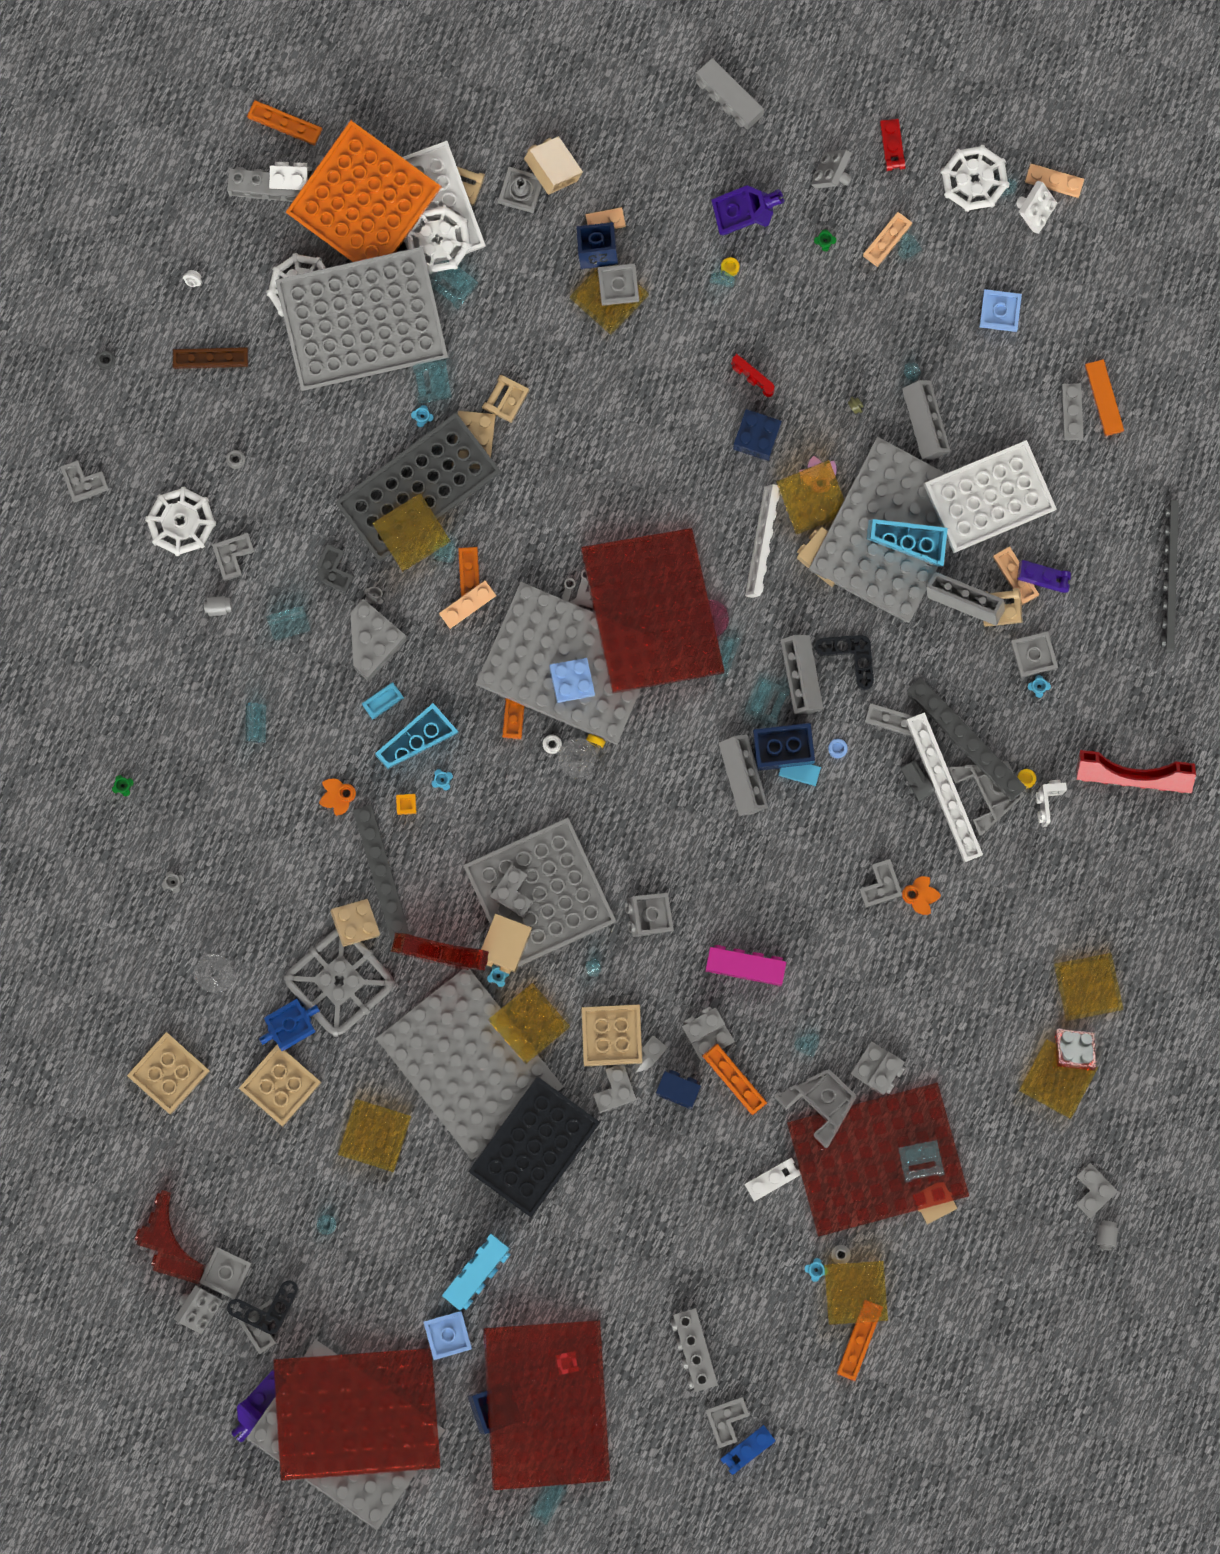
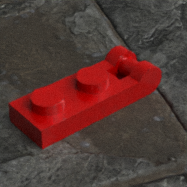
[880,119,905,171]
[731,354,775,397]

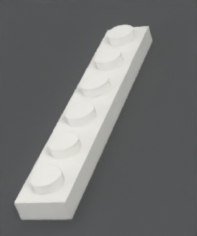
[745,484,780,598]

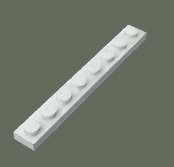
[906,712,983,863]

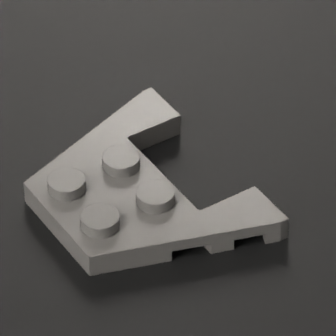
[948,761,1024,837]
[774,1069,856,1148]

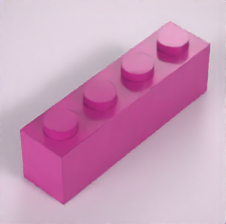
[705,945,786,986]

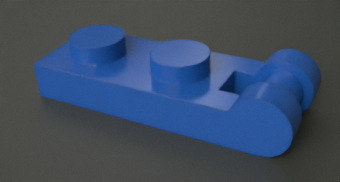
[720,1425,775,1475]

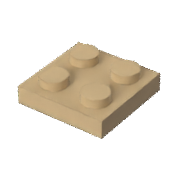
[330,899,380,947]

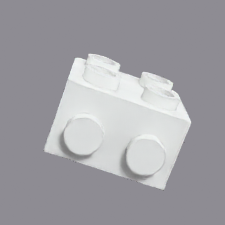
[269,162,312,190]
[1036,780,1067,827]

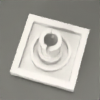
[1017,181,1057,234]

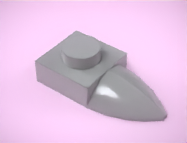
[635,1036,668,1072]

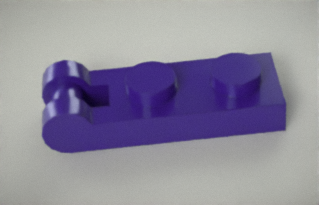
[1017,560,1071,593]

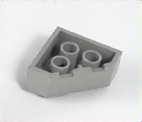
[350,599,407,682]

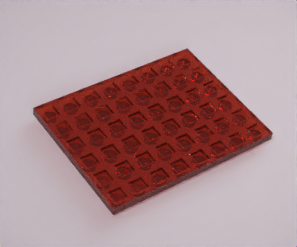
[580,528,725,694]
[787,1082,969,1237]
[483,1320,610,1490]
[273,1348,441,1481]

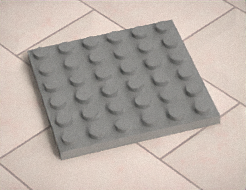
[463,818,616,968]

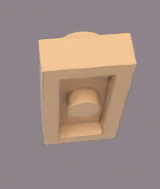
[585,207,626,229]

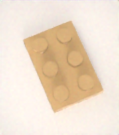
[452,411,496,469]

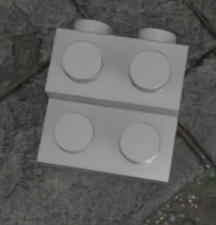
[625,893,674,937]
[682,1007,735,1061]
[851,1041,905,1095]

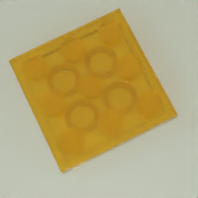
[570,265,649,335]
[776,460,844,534]
[372,493,451,572]
[1054,953,1124,1021]
[488,983,570,1064]
[1019,1039,1098,1119]
[338,1099,412,1172]
[824,1261,888,1325]

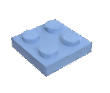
[979,289,1022,332]
[549,658,595,703]
[424,1311,472,1360]

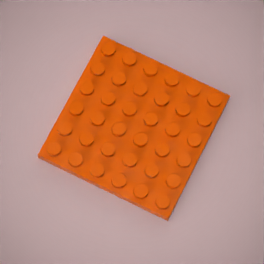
[285,120,442,262]

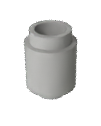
[204,596,232,616]
[1096,1221,1118,1251]

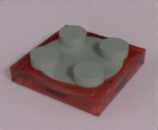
[1055,1028,1096,1071]

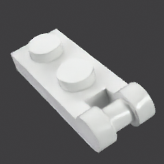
[744,1158,802,1201]

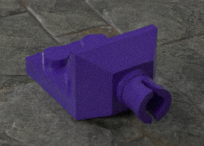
[712,185,784,236]
[231,1369,286,1442]

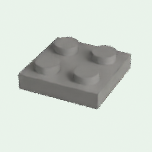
[598,263,639,306]
[1011,631,1058,678]
[199,1247,252,1299]

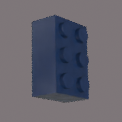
[752,723,815,771]

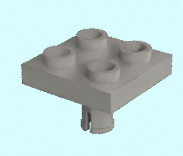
[811,150,852,188]
[498,167,542,213]
[174,1285,223,1334]

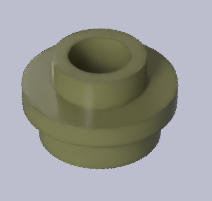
[847,396,864,414]

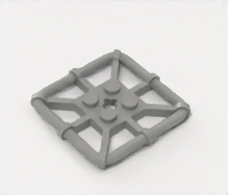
[284,929,395,1037]

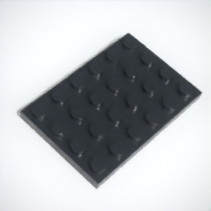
[468,1076,600,1218]

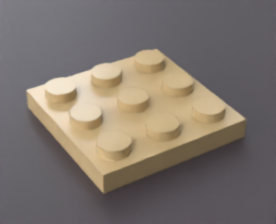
[582,1005,643,1066]
[127,1032,210,1115]
[239,1044,322,1127]

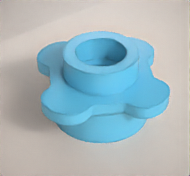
[411,405,434,427]
[1028,675,1051,698]
[432,769,453,791]
[487,965,509,987]
[804,1258,828,1282]

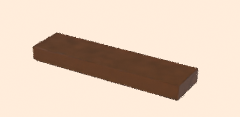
[173,347,248,369]

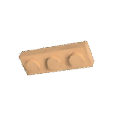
[1025,164,1084,198]
[863,212,912,267]
[993,546,1039,605]
[439,580,496,629]

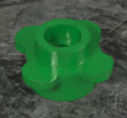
[814,229,836,252]
[112,775,134,797]

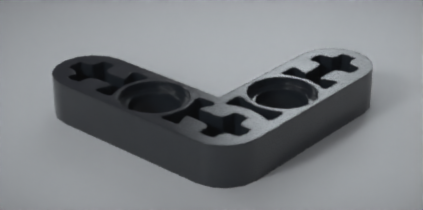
[815,635,874,691]
[227,1280,299,1334]

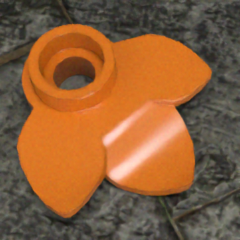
[319,779,356,816]
[902,876,941,915]

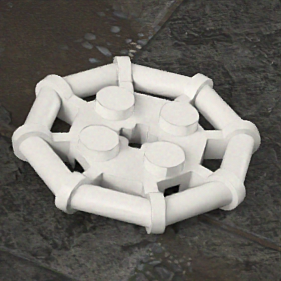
[940,145,1010,212]
[405,205,472,274]
[266,253,326,317]
[145,487,216,556]

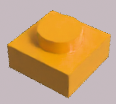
[396,794,417,815]

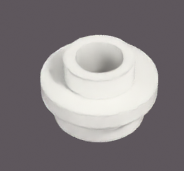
[183,270,202,287]
[543,735,562,754]

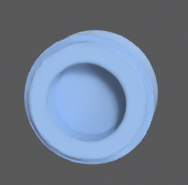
[828,739,848,758]

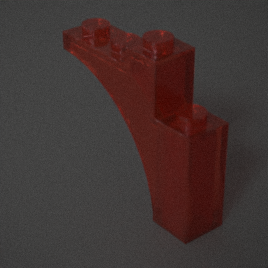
[391,933,489,971]
[135,1190,206,1284]

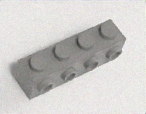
[696,58,764,130]
[227,167,301,202]
[902,380,951,460]
[927,572,1005,626]
[781,635,823,714]
[719,735,768,816]
[671,1308,718,1392]

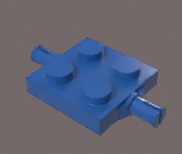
[259,999,320,1051]

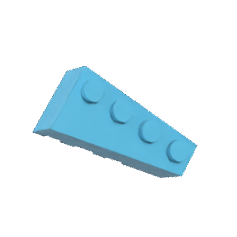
[866,519,948,567]
[375,703,458,769]
[442,1234,511,1311]

